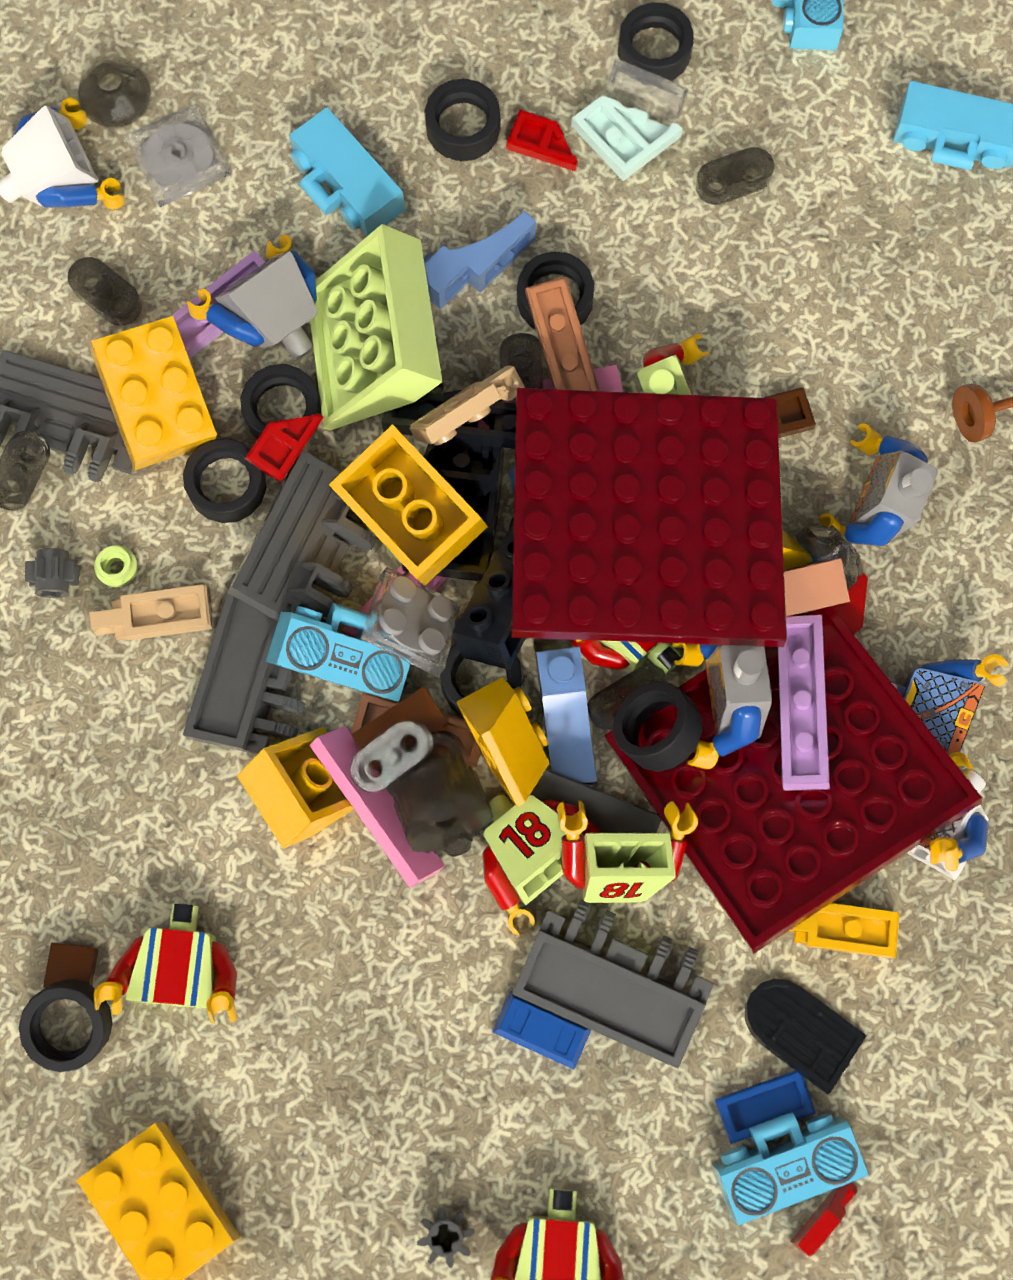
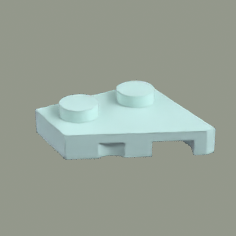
[571,95,683,181]

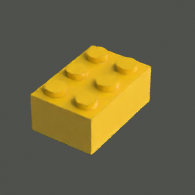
[91,316,217,471]
[329,424,488,586]
[77,1122,241,1280]

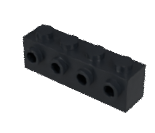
[452,516,526,670]

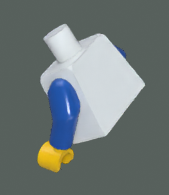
[0,97,125,209]
[907,768,989,880]

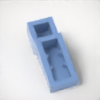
[424,211,536,310]
[536,647,597,785]

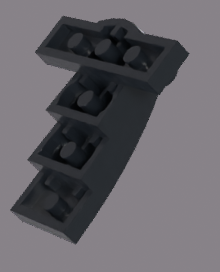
[381,390,516,581]

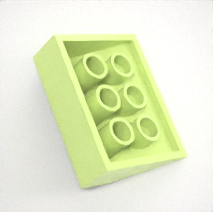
[310,224,442,430]

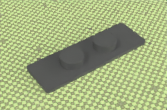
[530,769,661,833]

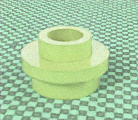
[94,545,138,587]

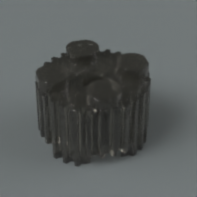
[392,753,494,857]

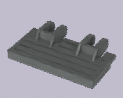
[0,350,133,483]
[227,450,376,621]
[183,574,326,755]
[512,899,714,1069]

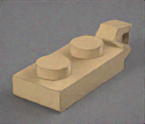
[410,365,525,445]
[89,584,213,641]

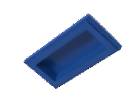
[492,991,591,1070]
[715,1071,816,1144]

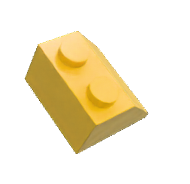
[456,677,550,807]
[237,727,354,849]

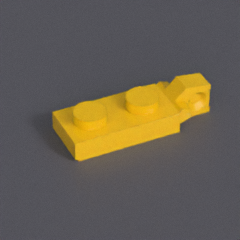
[788,903,900,959]

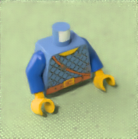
[891,654,1009,770]

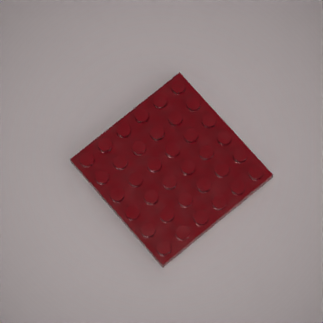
[512,388,787,647]
[604,606,982,954]

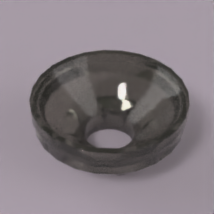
[78,58,152,128]
[793,525,861,592]

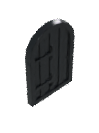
[745,979,867,1095]

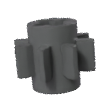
[25,548,80,598]
[417,1206,475,1268]

